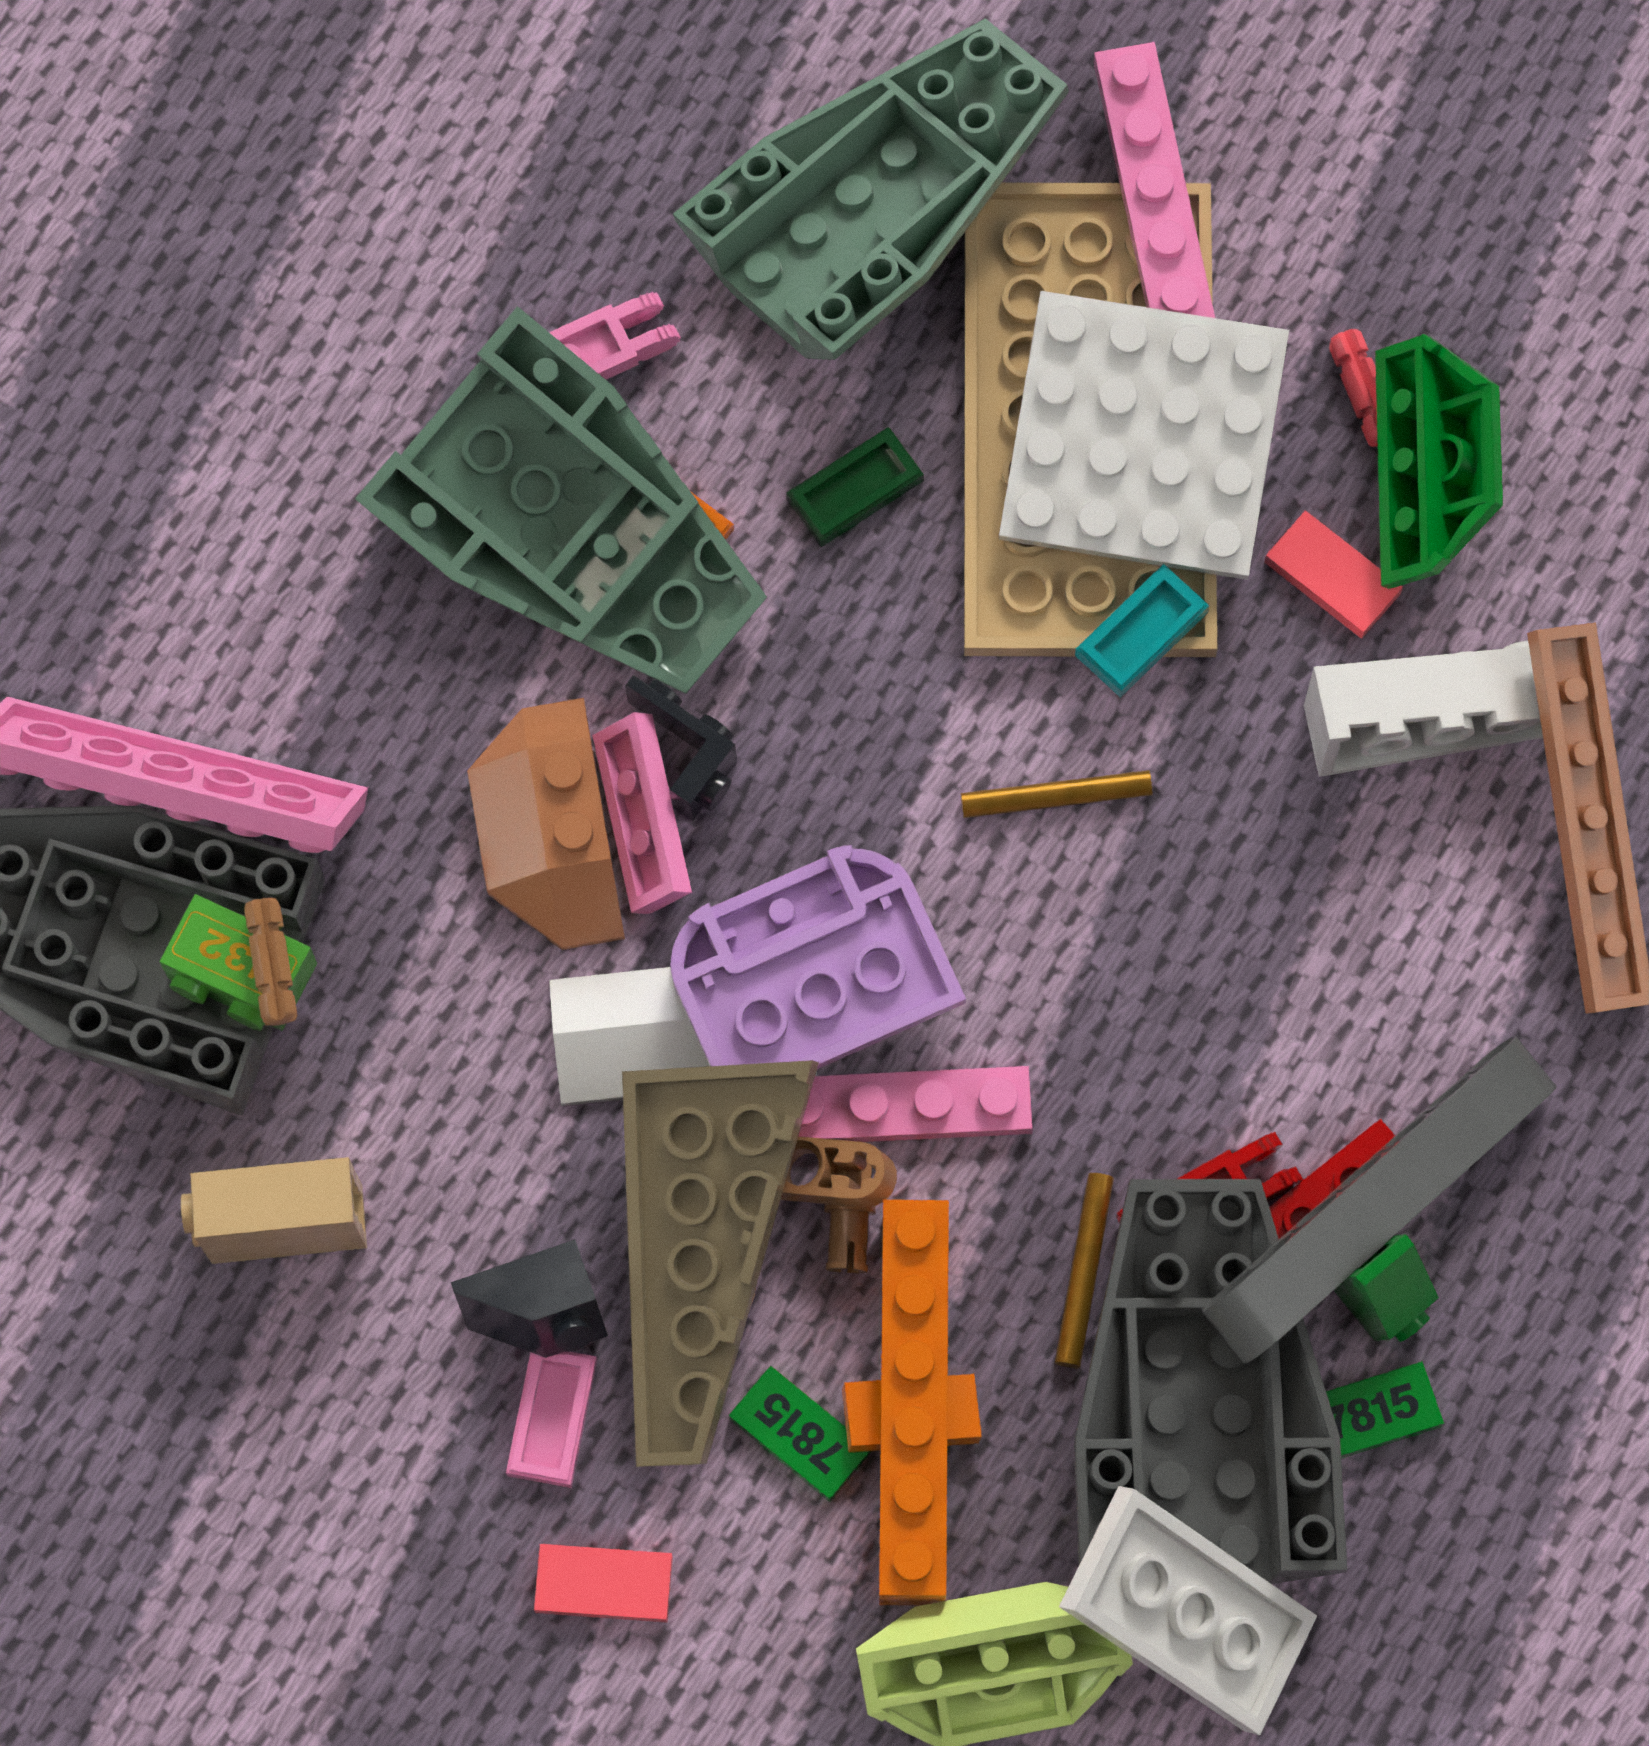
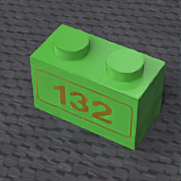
[159,894,317,1031]

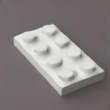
[1059,1486,1317,1735]

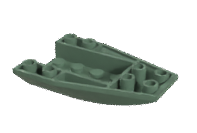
[673,18,1069,360]

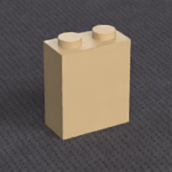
[181,1157,367,1264]

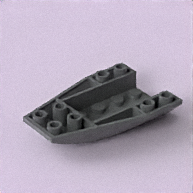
[1074,1179,1348,1584]

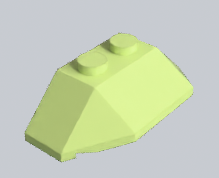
[856,1582,1133,1746]

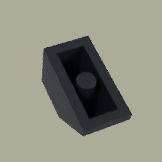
[451,1239,608,1358]

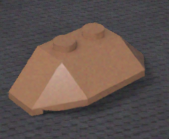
[467,698,625,950]

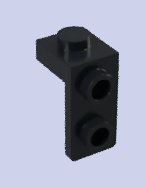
[625,676,737,821]

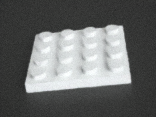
[999,291,1289,580]

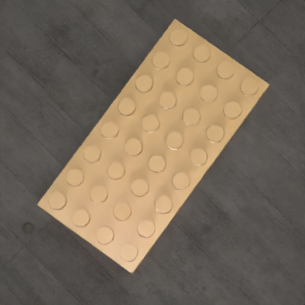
[964,183,1217,657]

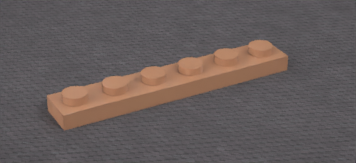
[1527,622,1649,1014]

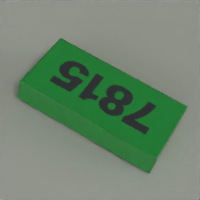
[1326,1361,1444,1459]
[728,1365,872,1502]

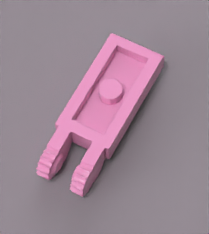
[549,292,681,380]

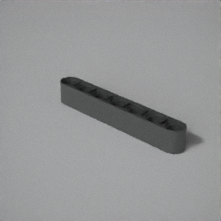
[1202,1035,1557,1363]

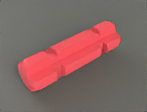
[1329,329,1378,447]

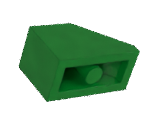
[1333,1234,1439,1342]

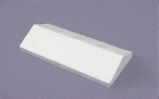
[549,967,817,1106]

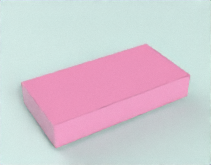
[506,1351,597,1488]

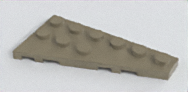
[622,1060,819,1467]

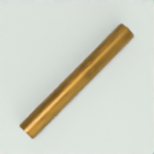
[960,770,1153,818]
[1055,1173,1114,1369]

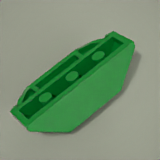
[1375,334,1503,589]

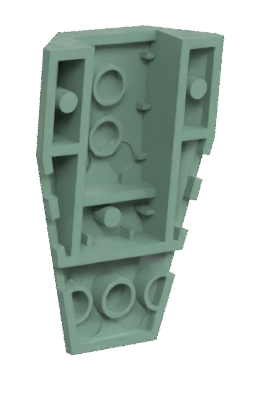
[355,306,767,694]

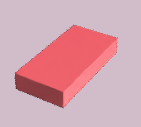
[1264,510,1403,639]
[534,1544,673,1623]

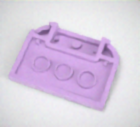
[670,845,966,1069]

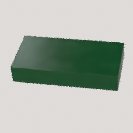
[786,427,924,547]

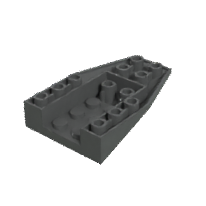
[0,806,325,1116]

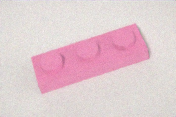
[592,712,692,914]

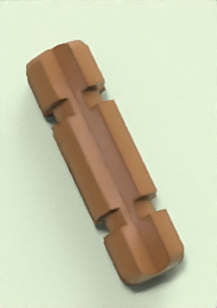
[244,898,297,1026]

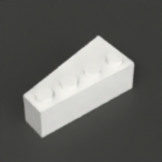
[1304,641,1543,777]

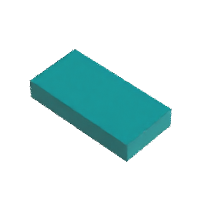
[1075,564,1209,698]

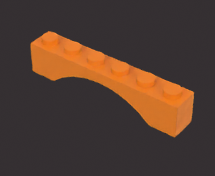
[879,1199,949,1606]

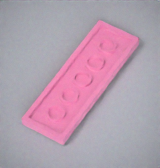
[0,697,368,853]

